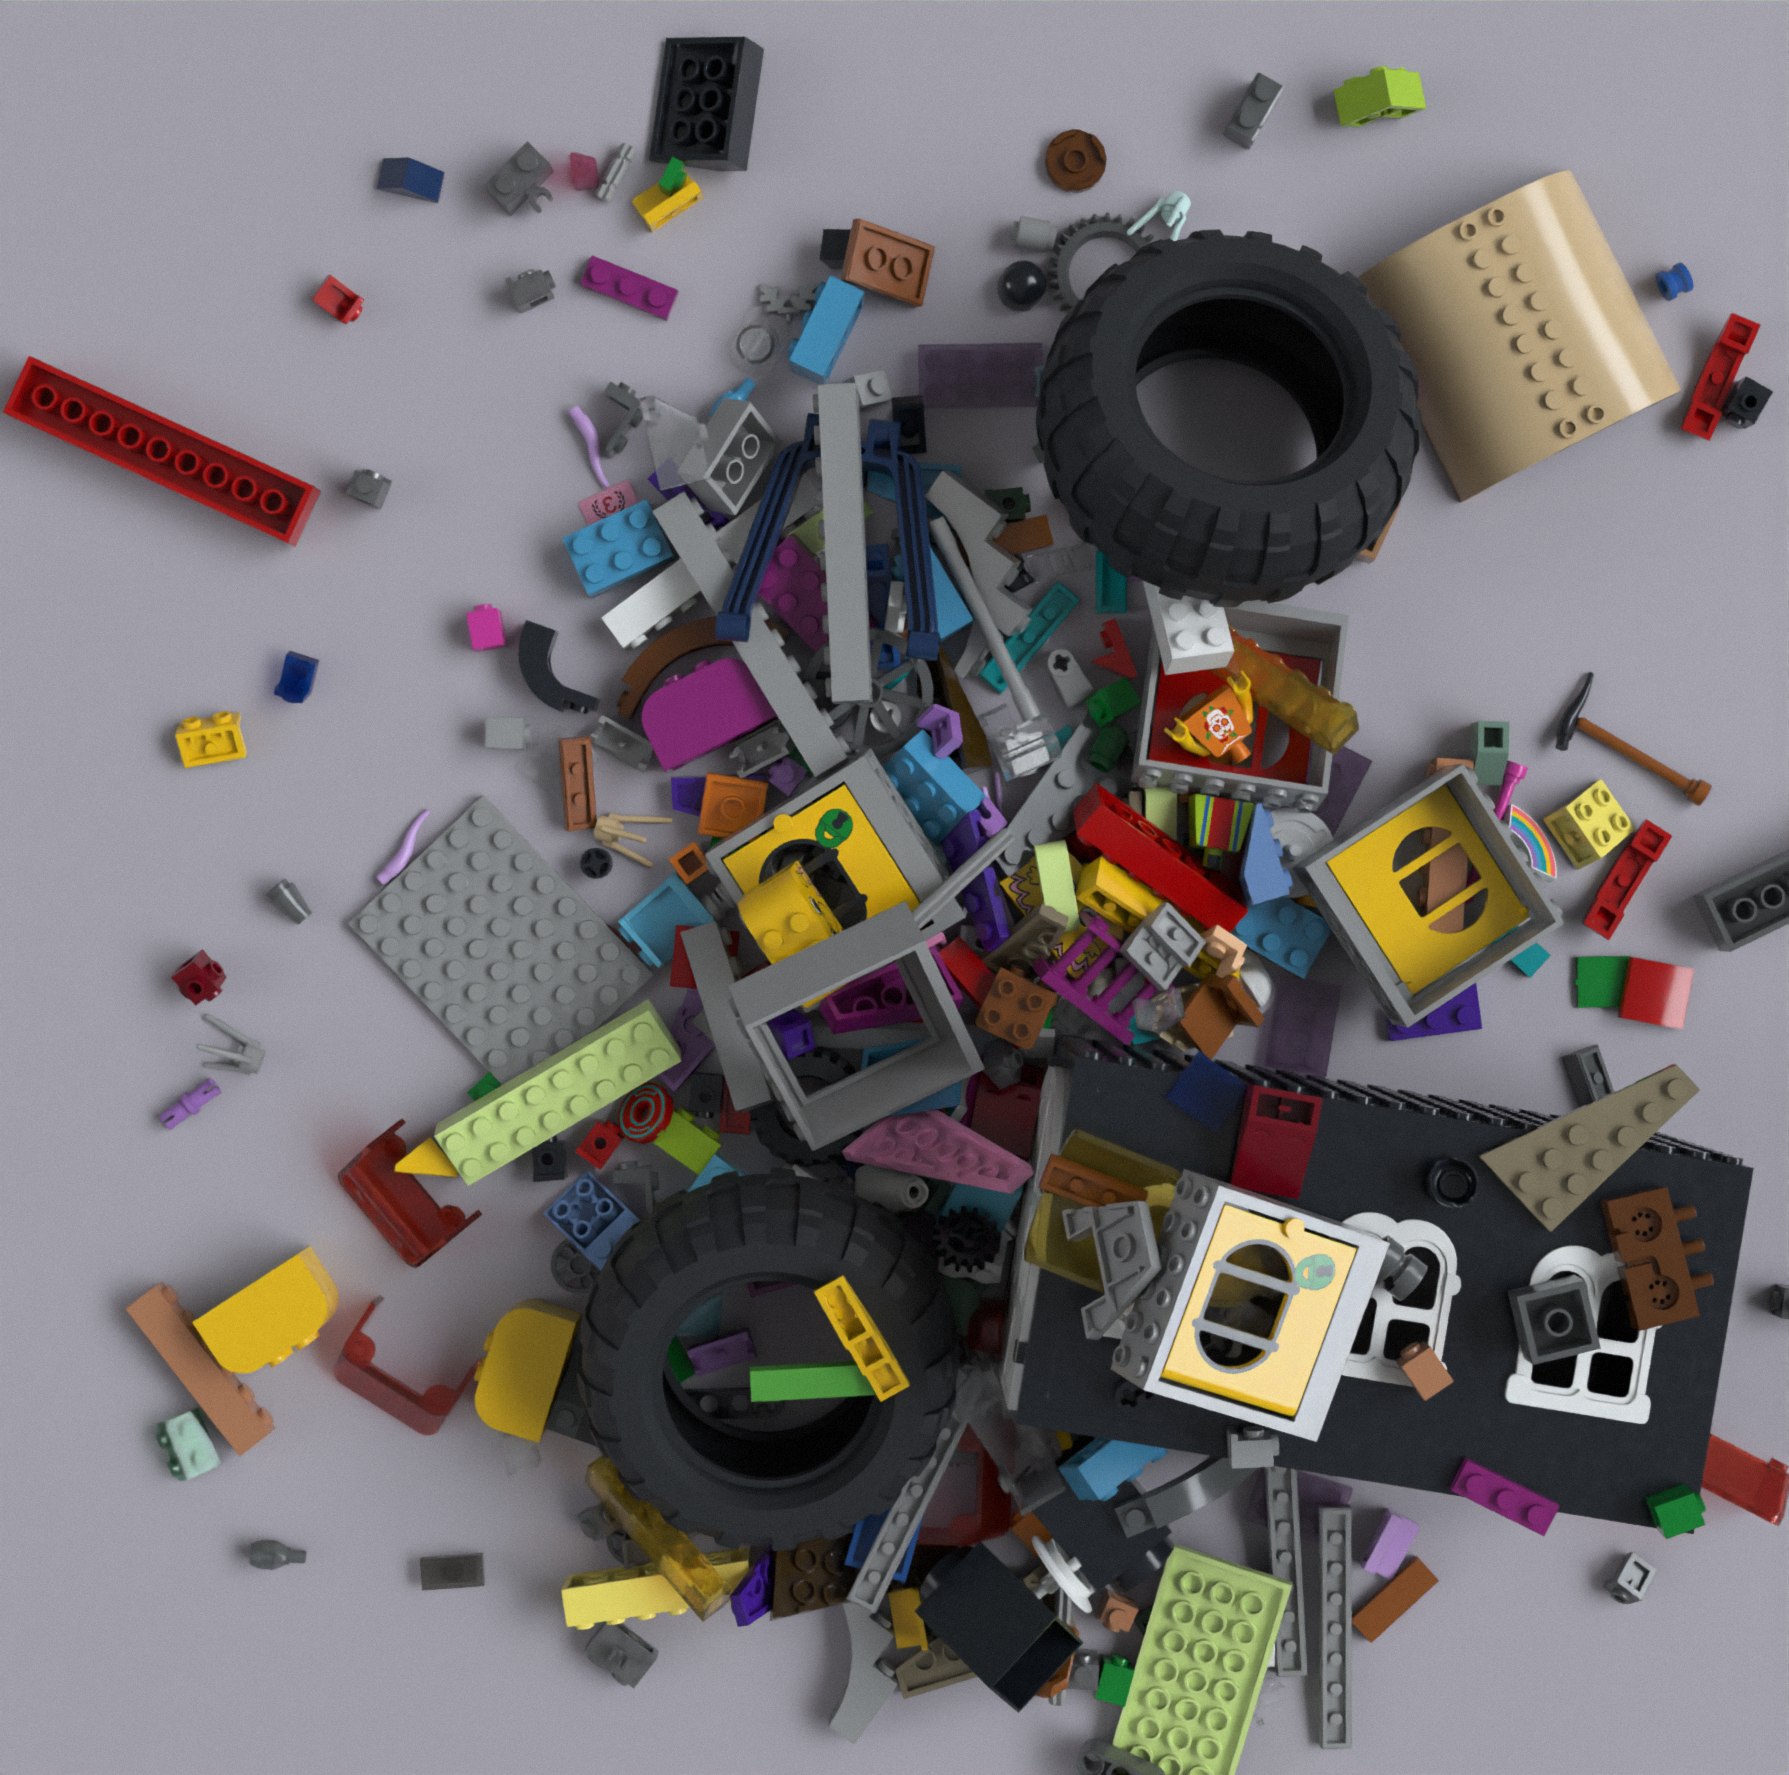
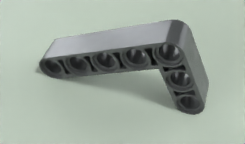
[1077,1738,1165,1775]

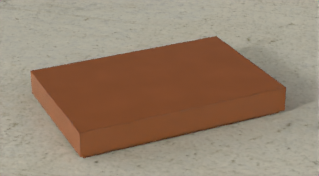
[840,218,935,307]

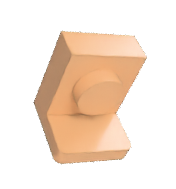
[1200,925,1247,978]

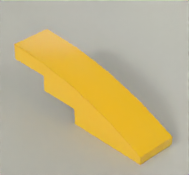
[814,1275,910,1402]

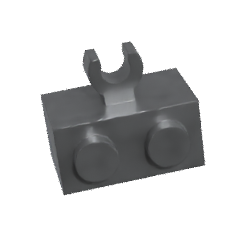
[484,141,554,216]
[585,1621,659,1689]

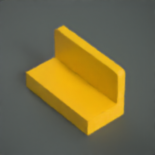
[632,171,703,232]
[888,1587,928,1651]

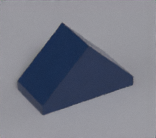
[377,157,445,203]

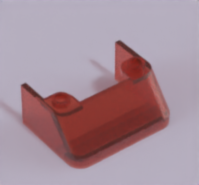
[338,1118,482,1268]
[334,1295,482,1436]
[917,1412,1014,1546]
[1701,1433,1789,1527]

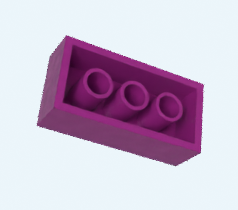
[759,533,880,668]

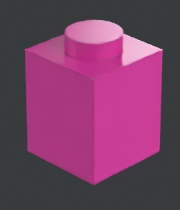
[466,604,508,652]

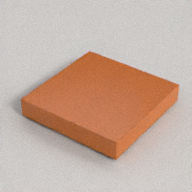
[697,772,768,842]

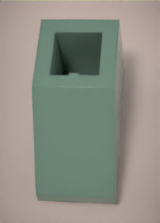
[1470,721,1509,785]

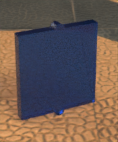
[1166,1051,1248,1133]

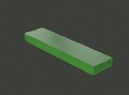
[750,1361,876,1402]

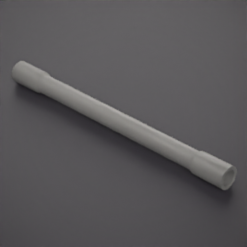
[928,516,1040,722]

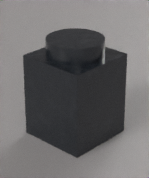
[1021,1435,1174,1594]
[914,1541,1084,1713]

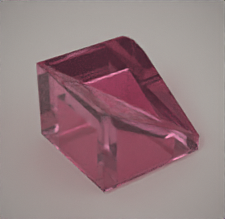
[569,152,599,191]

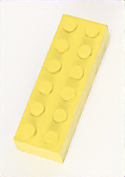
[561,1546,753,1630]

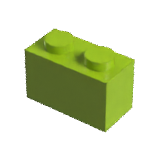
[653,1106,723,1175]

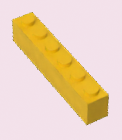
[1076,856,1240,980]

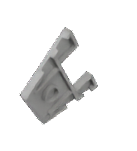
[1062,1200,1162,1340]

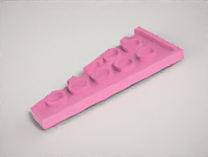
[842,1109,1034,1194]

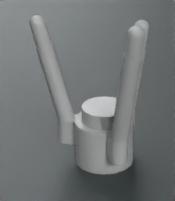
[196,1014,265,1075]

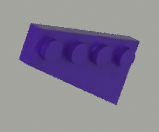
[941,810,1010,952]
[730,1545,774,1627]

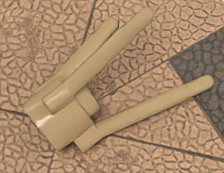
[594,812,673,868]

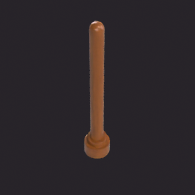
[1576,717,1712,806]

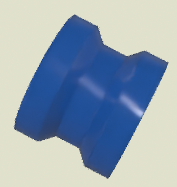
[1656,262,1694,301]

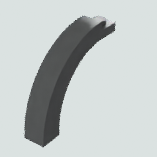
[1114,1456,1257,1538]

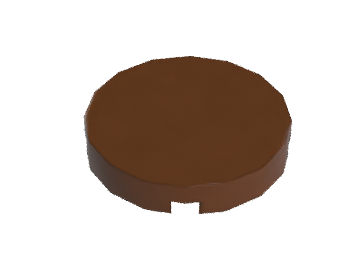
[1045,129,1107,193]

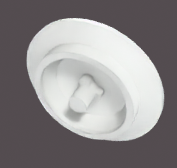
[1270,807,1334,898]
[1032,1536,1094,1613]

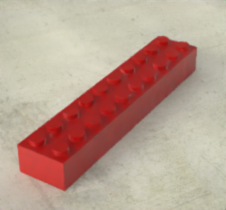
[3,356,321,547]

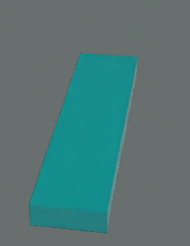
[978,580,1081,695]

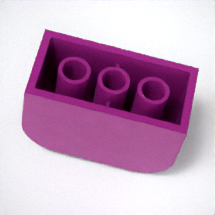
[642,658,778,773]

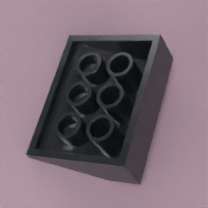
[649,36,764,171]

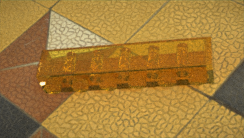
[1208,623,1359,755]
[584,1455,732,1622]

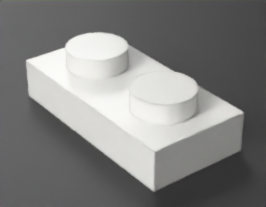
[883,581,907,644]

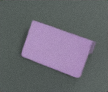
[1359,1508,1420,1580]

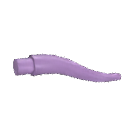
[568,406,609,488]
[376,810,430,885]

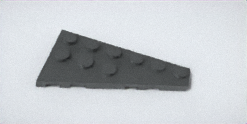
[993,710,1138,879]

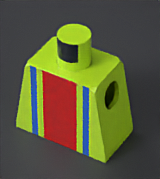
[1188,794,1254,870]

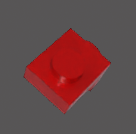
[311,274,364,324]

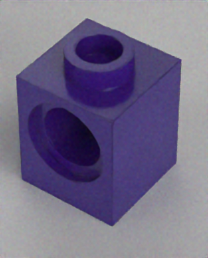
[766,1009,815,1060]

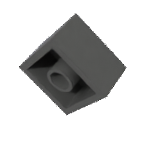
[1508,1275,1601,1365]

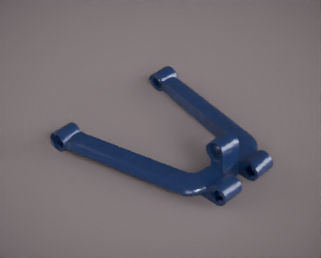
[715,413,940,661]

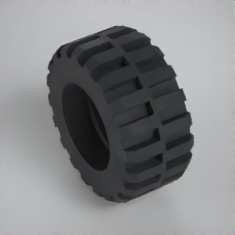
[749,1047,864,1167]

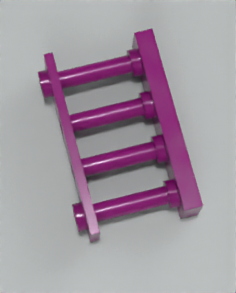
[1032,910,1177,1045]

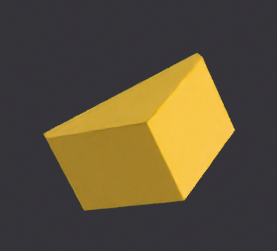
[395,1137,458,1178]

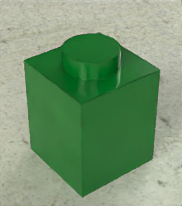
[1084,676,1141,728]
[1646,1483,1706,1539]
[1093,1653,1135,1707]

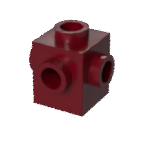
[171,949,227,1006]

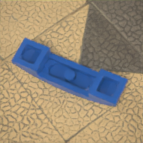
[865,543,900,670]

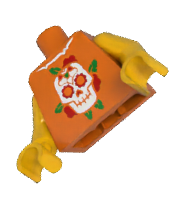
[1164,670,1253,764]

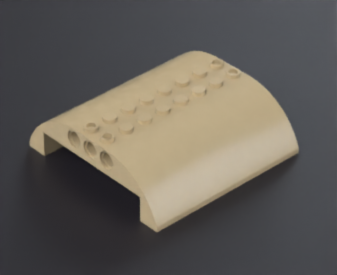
[1357,170,1682,503]

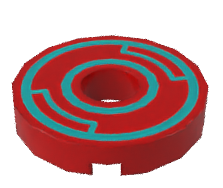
[618,1082,673,1144]

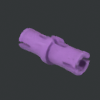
[159,1077,222,1130]

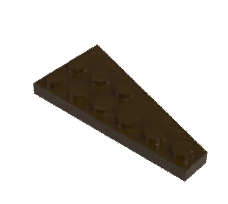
[770,1533,958,1621]

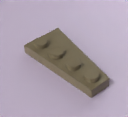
[979,903,1069,982]

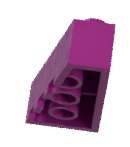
[819,946,963,1035]

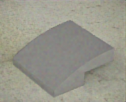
[1119,902,1206,991]

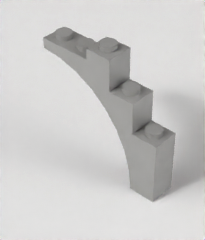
[925,470,1033,679]
[829,1594,898,1744]

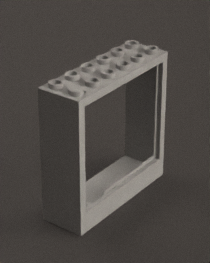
[728,901,985,1151]

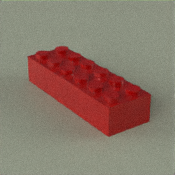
[1073,782,1248,933]

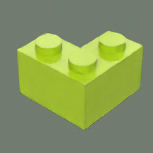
[1333,66,1426,128]

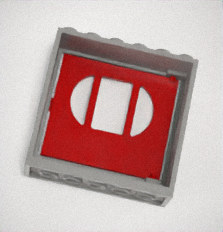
[1131,600,1349,813]

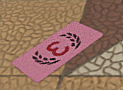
[578,480,639,526]

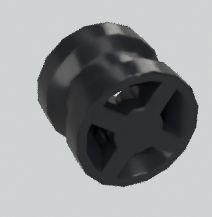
[580,848,613,879]

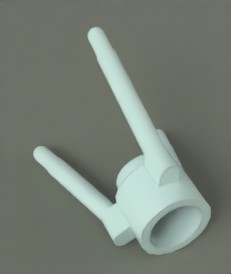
[1127,191,1191,241]

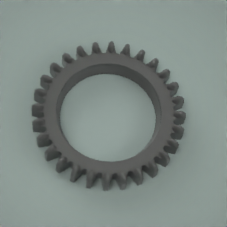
[1047,212,1154,311]

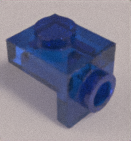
[273,650,319,703]

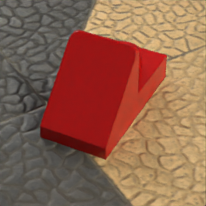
[1090,618,1138,680]

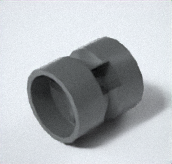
[1376,1235,1428,1301]

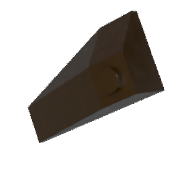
[917,648,993,775]

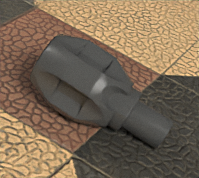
[249,1540,306,1570]

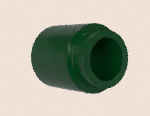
[1088,724,1130,773]

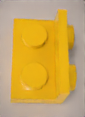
[175,711,247,768]

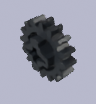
[932,1206,1001,1273]

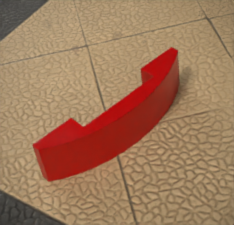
[1680,313,1761,441]
[1582,819,1672,940]

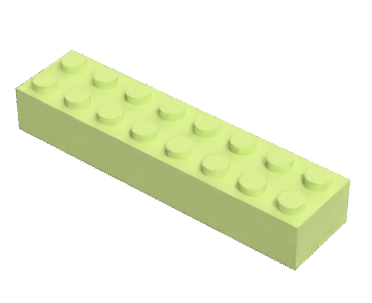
[434,999,681,1186]

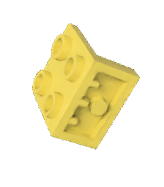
[1543,779,1635,870]

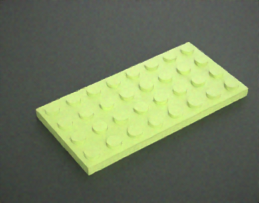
[1112,1542,1293,1775]

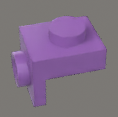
[917,704,963,759]

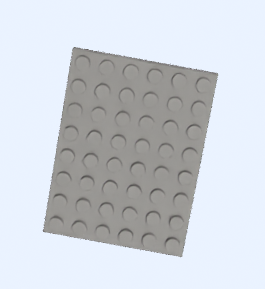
[348,796,654,1085]

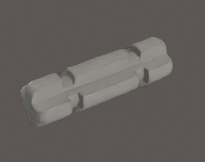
[595,143,636,203]

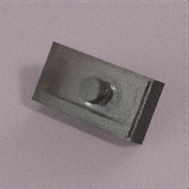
[420,1553,485,1591]

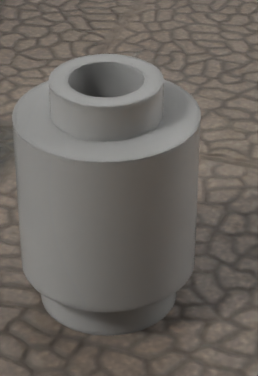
[1010,216,1057,253]

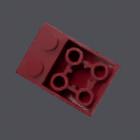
[970,1055,1044,1161]
[1230,1084,1323,1199]

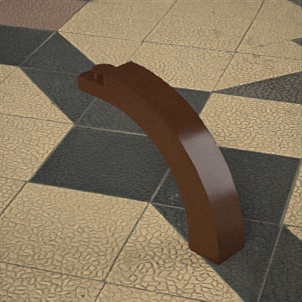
[616,616,791,721]

